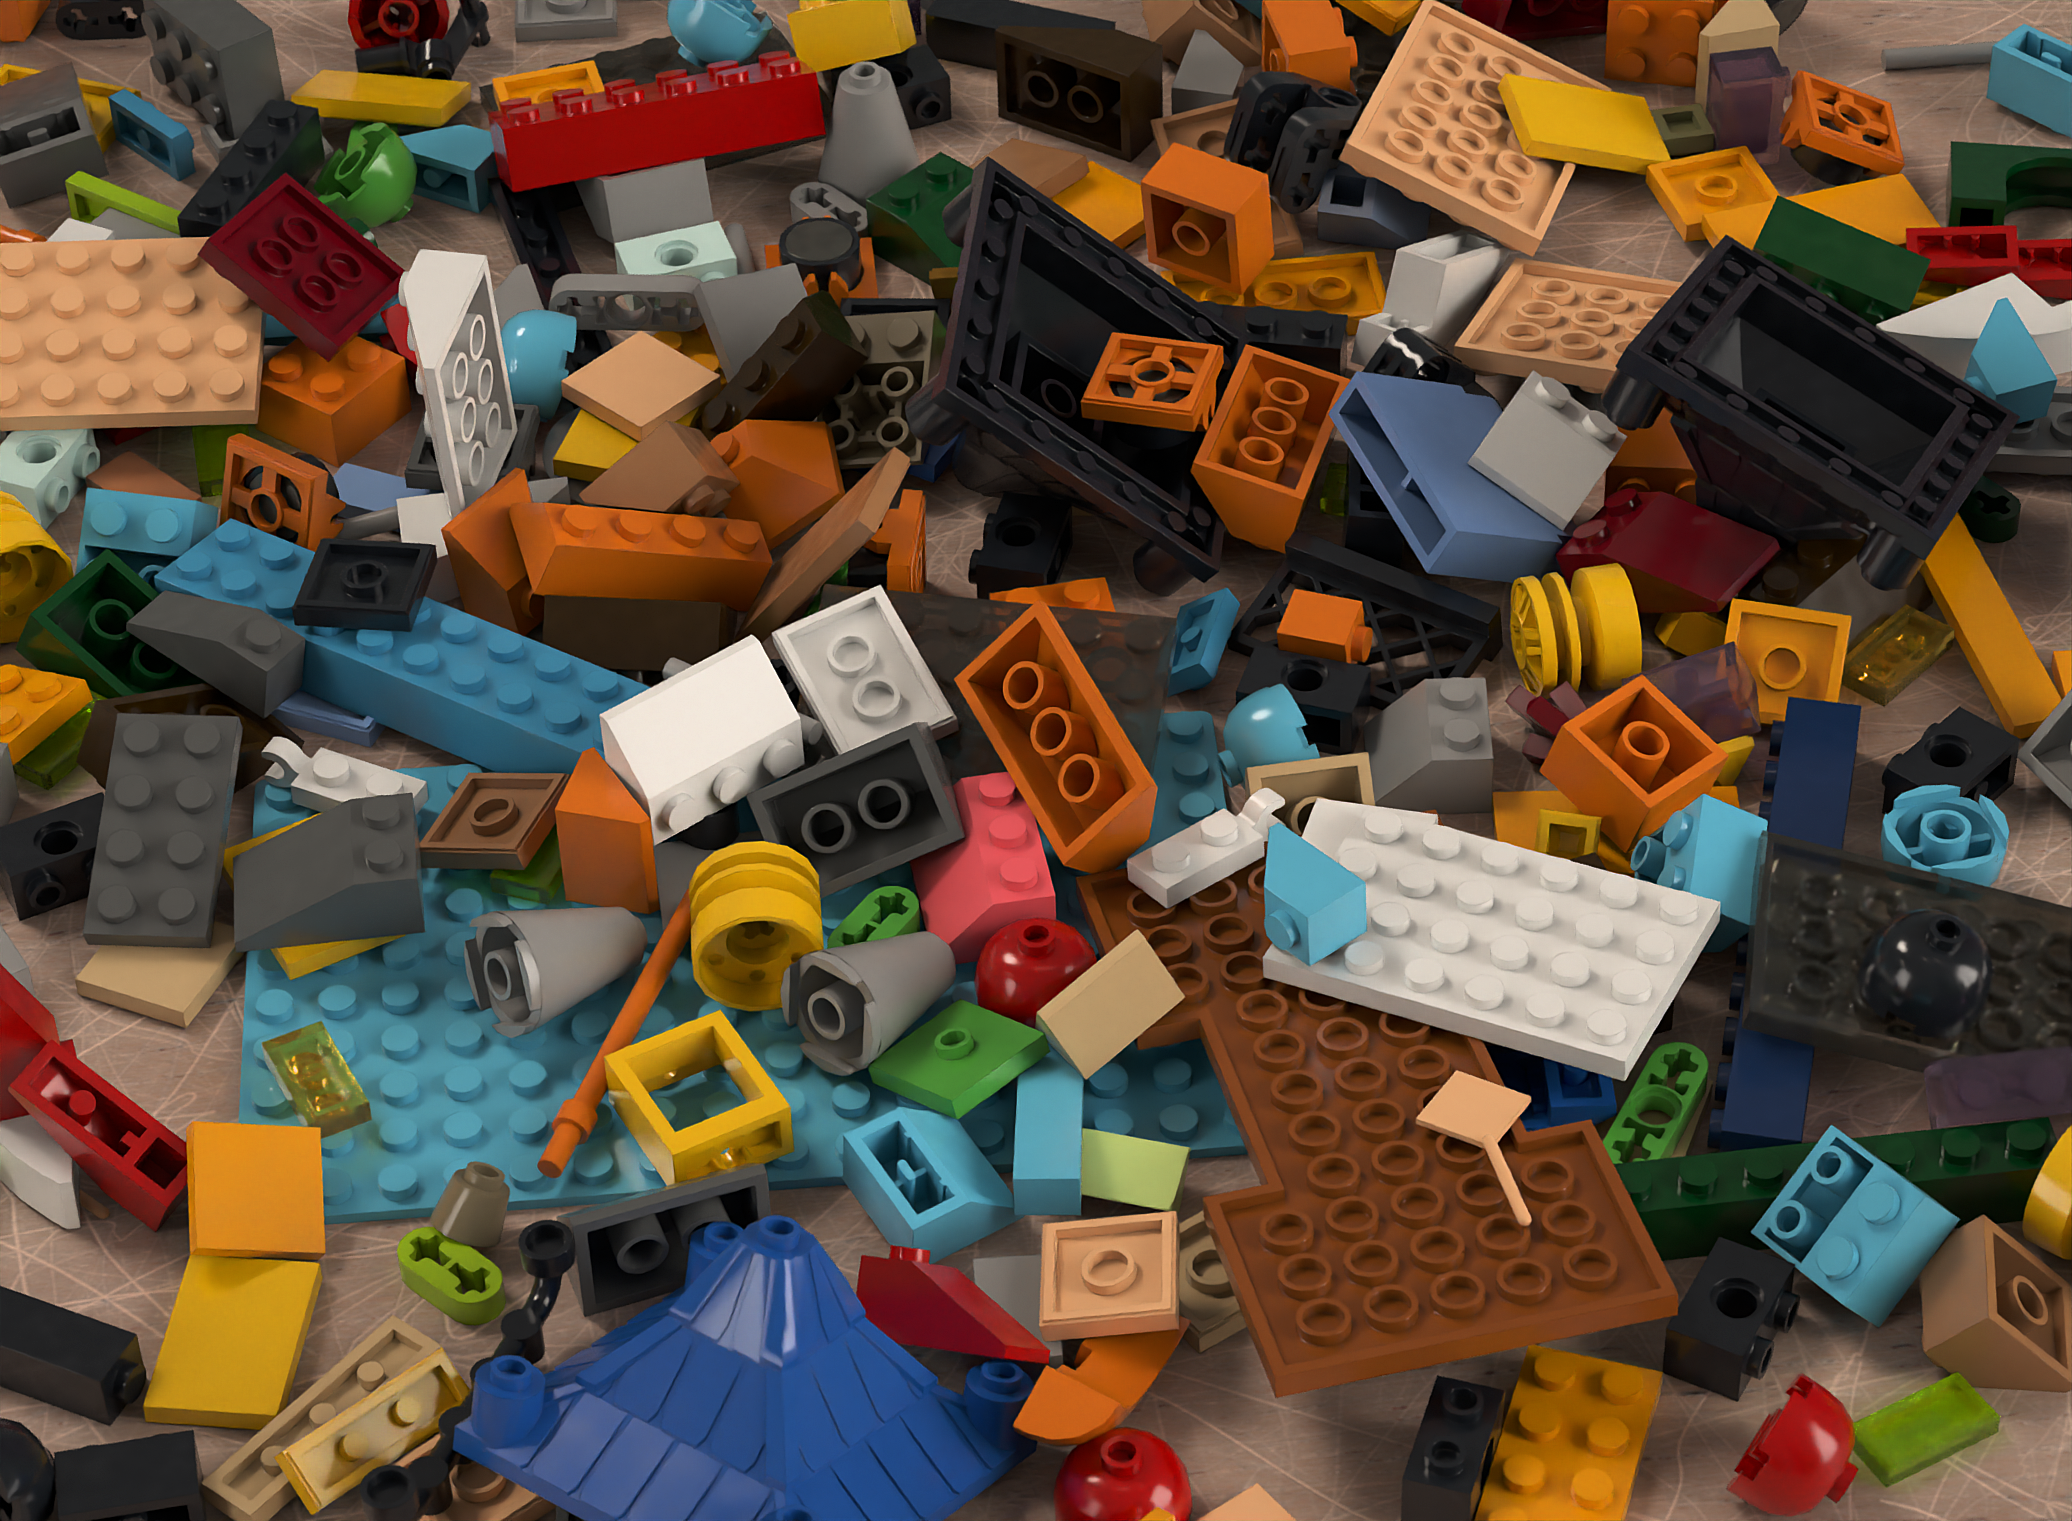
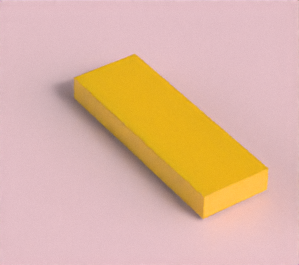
[274,1347,470,1515]

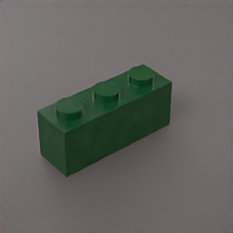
[1752,195,1931,327]

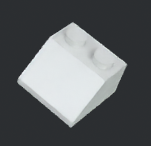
[1467,370,1627,531]

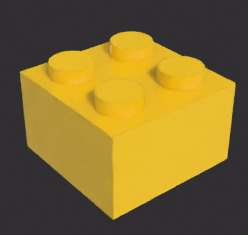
[787,0,917,72]

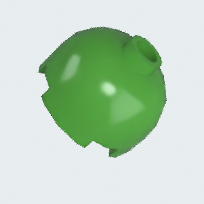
[313,123,417,229]

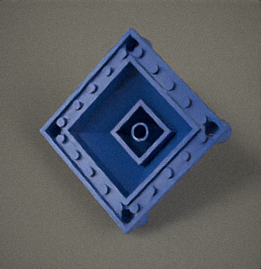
[453,1215,1038,1521]

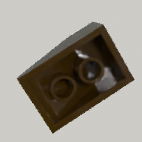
[995,25,1163,163]
[76,683,305,794]

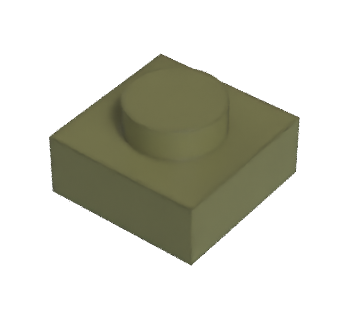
[1650,104,1715,157]

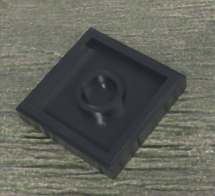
[292,538,438,632]

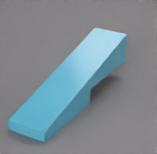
[1013,1043,1084,1215]

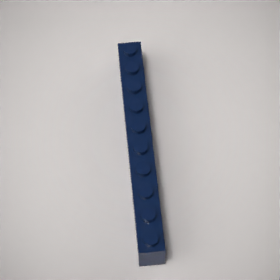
[1707,697,1861,1152]

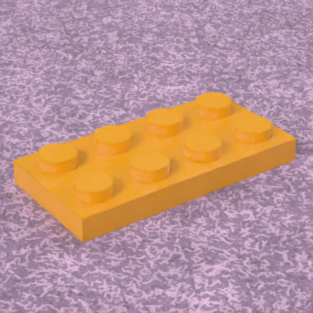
[1474,1345,1663,1521]

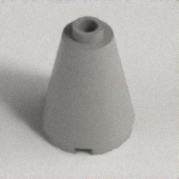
[818,61,921,209]
[464,907,648,1038]
[780,931,956,1076]

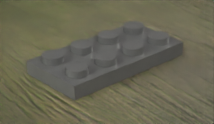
[82,713,243,948]

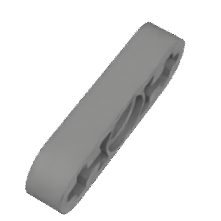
[549,274,704,331]

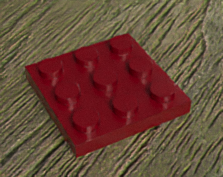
[197,172,405,362]

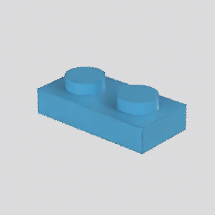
[108,89,196,181]
[1153,587,1240,698]

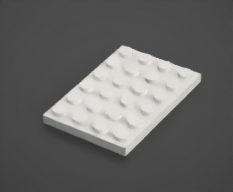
[1263,806,1720,1081]

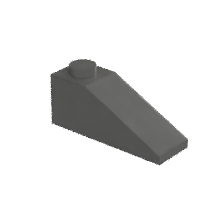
[126,590,305,719]

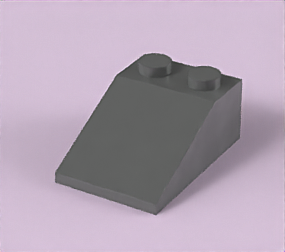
[233,793,425,952]

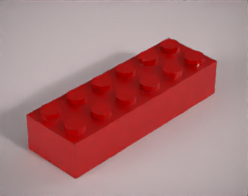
[488,51,826,192]

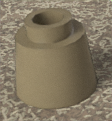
[430,1162,510,1247]

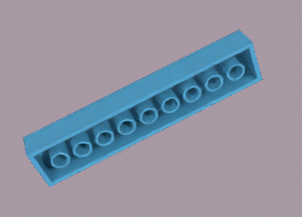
[154,518,651,775]

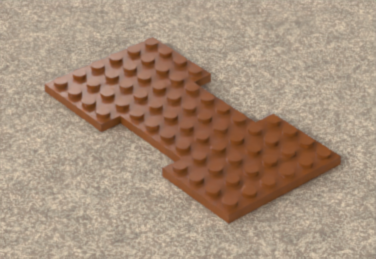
[1075,809,1679,1398]

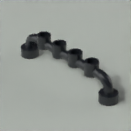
[360,1220,575,1521]

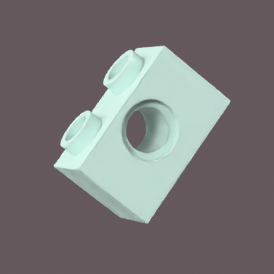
[614,221,737,311]
[0,429,100,530]

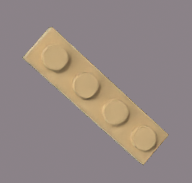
[201,1315,442,1521]

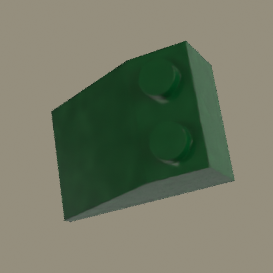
[866,152,974,286]
[15,548,207,705]

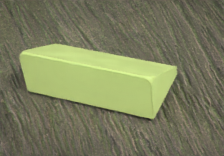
[1081,1128,1191,1213]

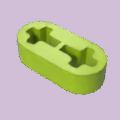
[397,1226,506,1326]

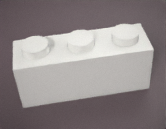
[599,635,805,846]

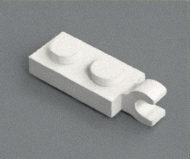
[261,737,429,815]
[1127,788,1286,909]

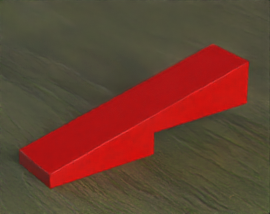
[1906,225,2072,300]

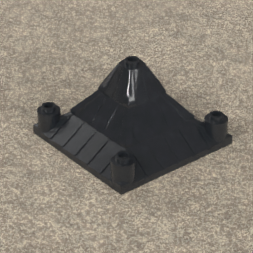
[905,156,1249,597]
[1601,235,2020,591]

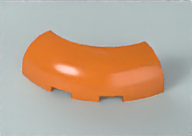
[1012,1315,1191,1447]

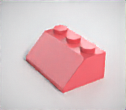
[909,772,1056,964]

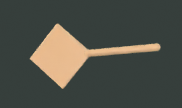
[1416,1070,1531,1226]

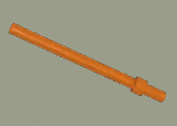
[537,888,691,1178]

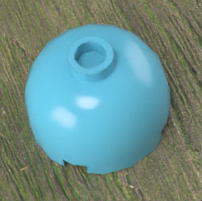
[667,0,773,68]
[500,309,577,423]
[1217,683,1320,790]
[1881,784,2010,906]

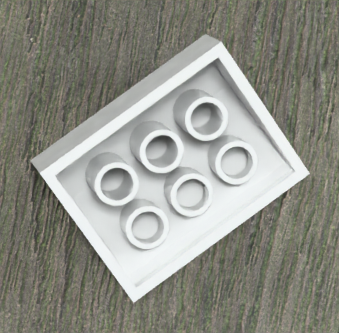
[399,249,518,520]

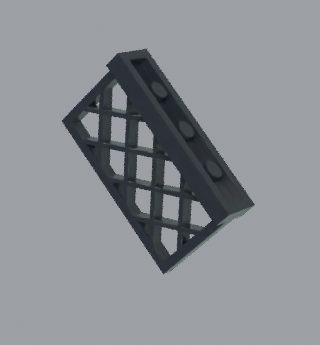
[1227,529,1503,711]

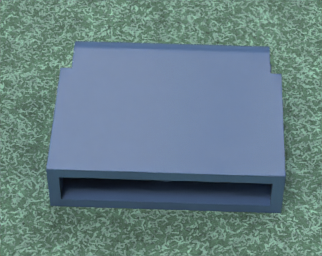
[1328,371,1578,583]

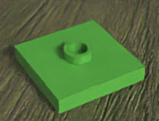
[868,999,1050,1119]

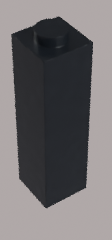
[925,0,1116,71]
[0,1286,147,1426]

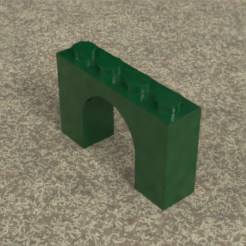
[1946,141,2072,227]

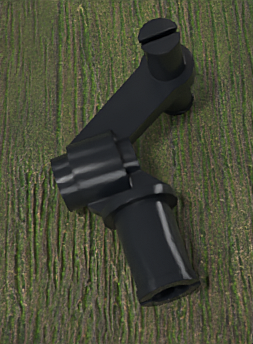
[355,0,491,81]

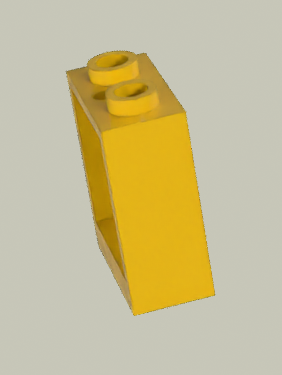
[604,1010,794,1186]

